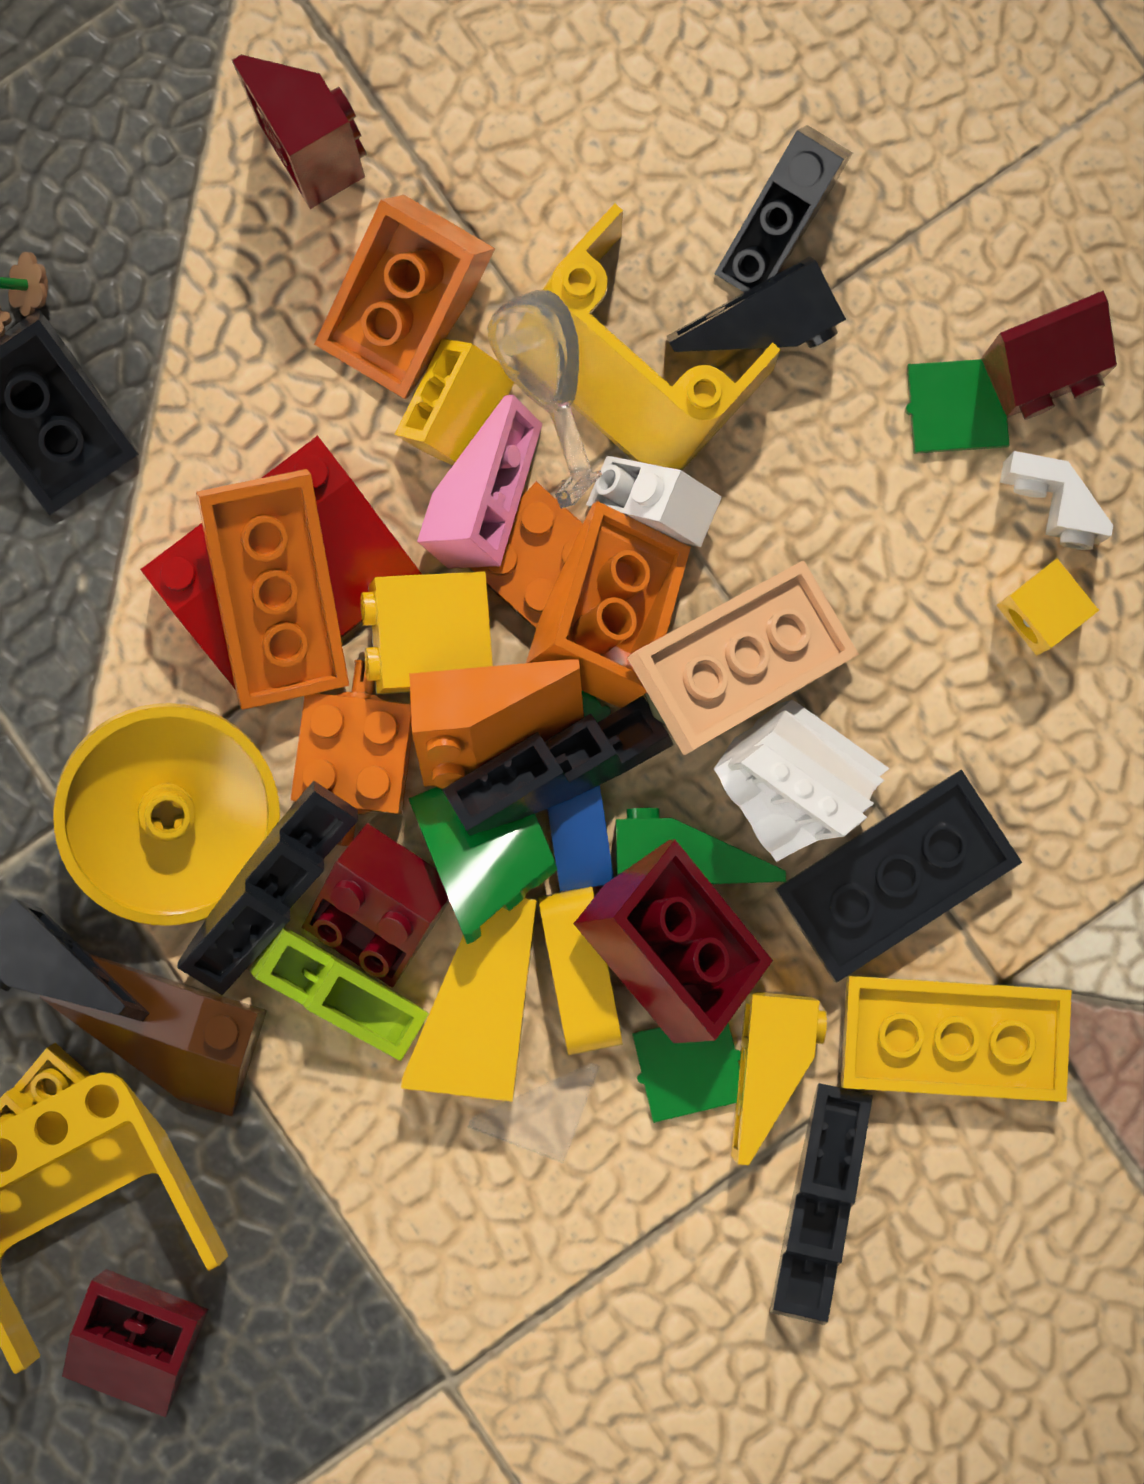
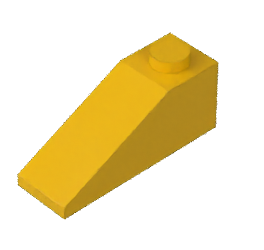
[731,991,827,1165]

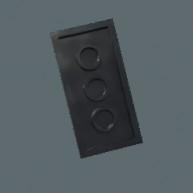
[775,769,1022,983]

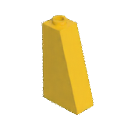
[401,894,537,1102]

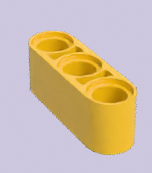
[538,886,623,1055]

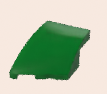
[408,787,558,944]

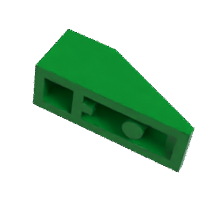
[615,808,786,884]

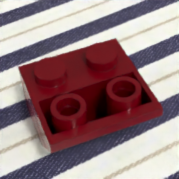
[301,823,449,988]
[62,1269,209,1418]

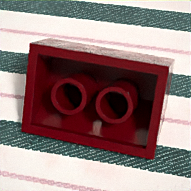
[232,54,367,209]
[573,839,773,1043]

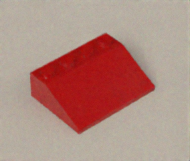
[140,435,422,690]

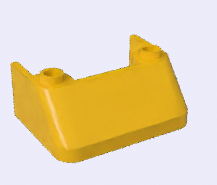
[516,203,781,470]

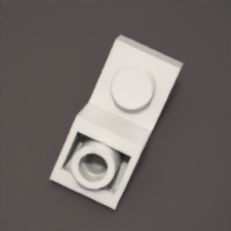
[1000,451,1113,550]

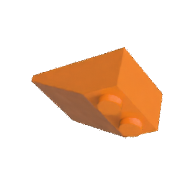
[314,195,495,399]
[526,501,691,708]
[409,659,584,789]

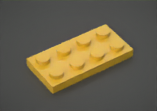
[841,976,1072,1102]

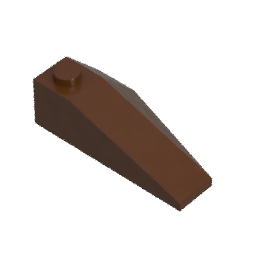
[39,954,267,1117]

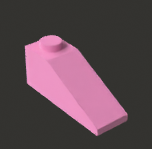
[417,395,542,569]

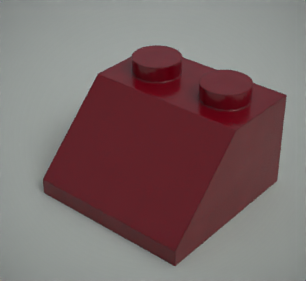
[981,290,1117,420]

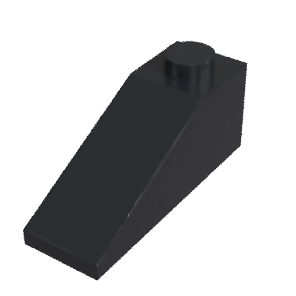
[667,256,846,352]
[0,899,149,1022]

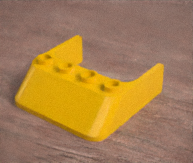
[0,1072,228,1374]

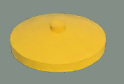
[53,703,280,926]

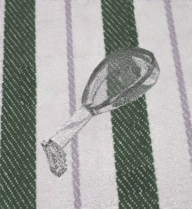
[487,290,602,509]

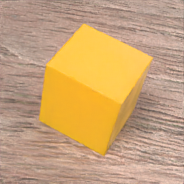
[996,558,1099,656]

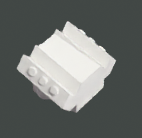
[714,699,890,862]

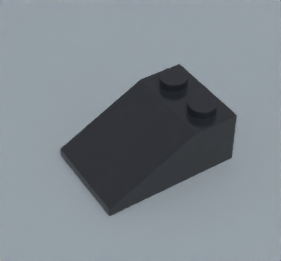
[0,309,139,516]

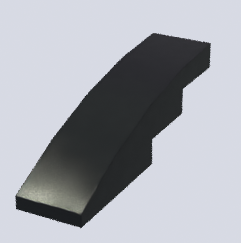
[442,695,674,836]
[177,781,358,995]
[770,1083,873,1325]

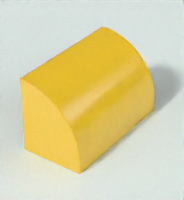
[394,338,518,465]

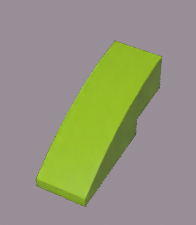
[249,927,429,1061]

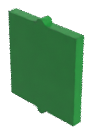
[905,359,1010,454]
[632,1022,741,1123]

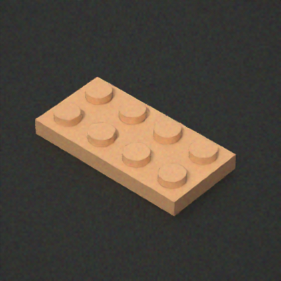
[627,560,859,755]

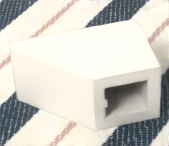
[586,456,722,547]

